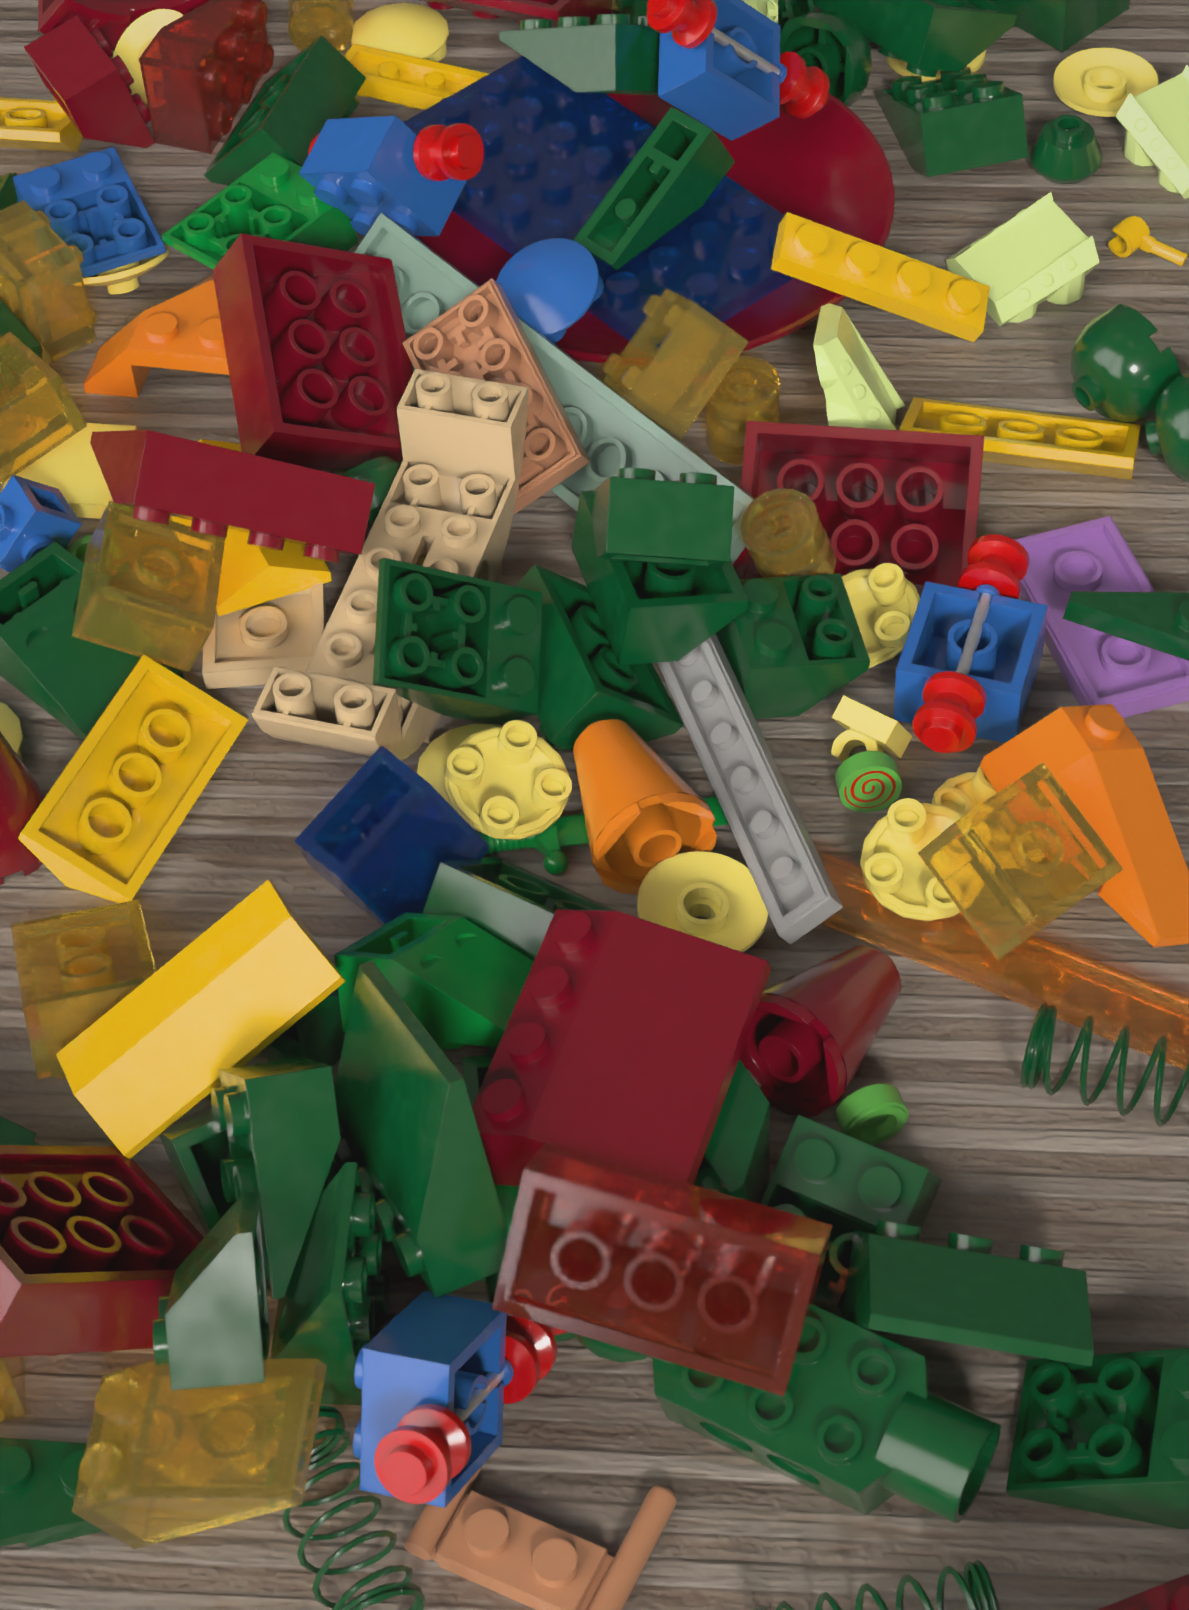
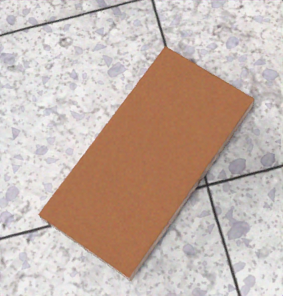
[402,278,590,515]

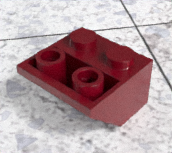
[24,15,155,148]

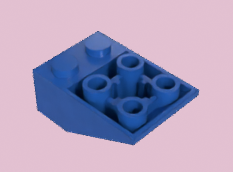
[13,147,166,285]

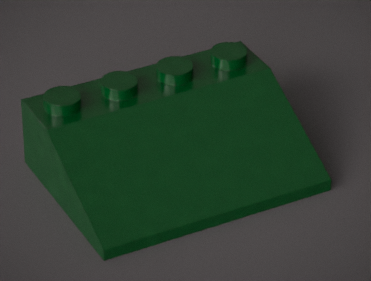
[334,960,517,1298]

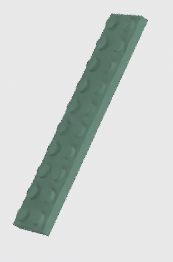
[355,213,771,565]

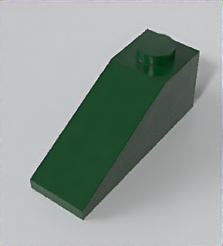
[573,107,735,270]

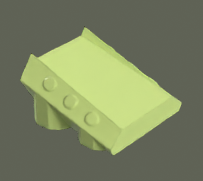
[1116,65,1189,199]
[946,192,1100,326]
[813,303,905,430]

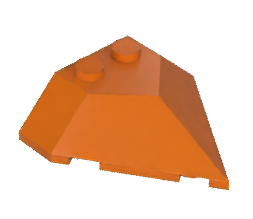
[83,274,229,398]

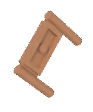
[404,1464,677,1610]

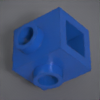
[0,475,82,572]

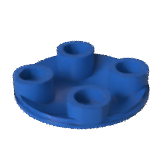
[496,238,604,343]

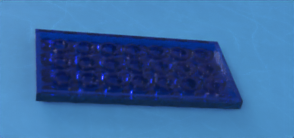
[403,56,794,363]

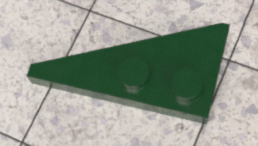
[1062,591,1189,661]

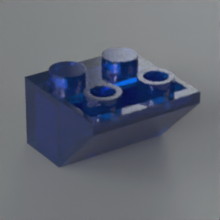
[294,745,489,926]

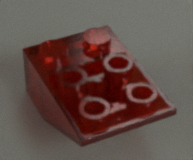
[139,0,274,154]

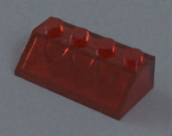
[492,1142,833,1396]

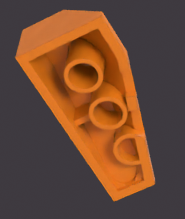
[979,704,1189,948]

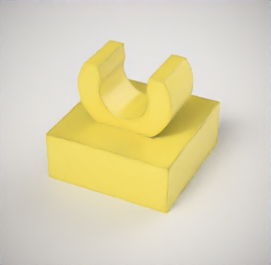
[831,695,912,762]

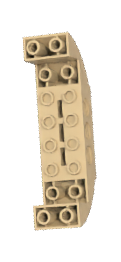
[252,369,528,761]

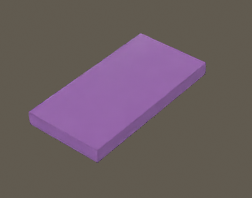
[1015,515,1189,718]

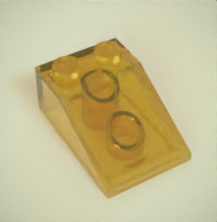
[11,899,157,1079]
[71,1359,327,1549]

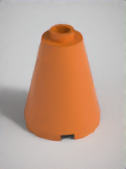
[573,719,717,895]

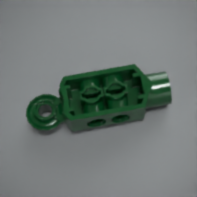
[567,1244,1001,1524]

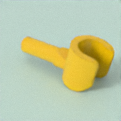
[1108,216,1188,267]

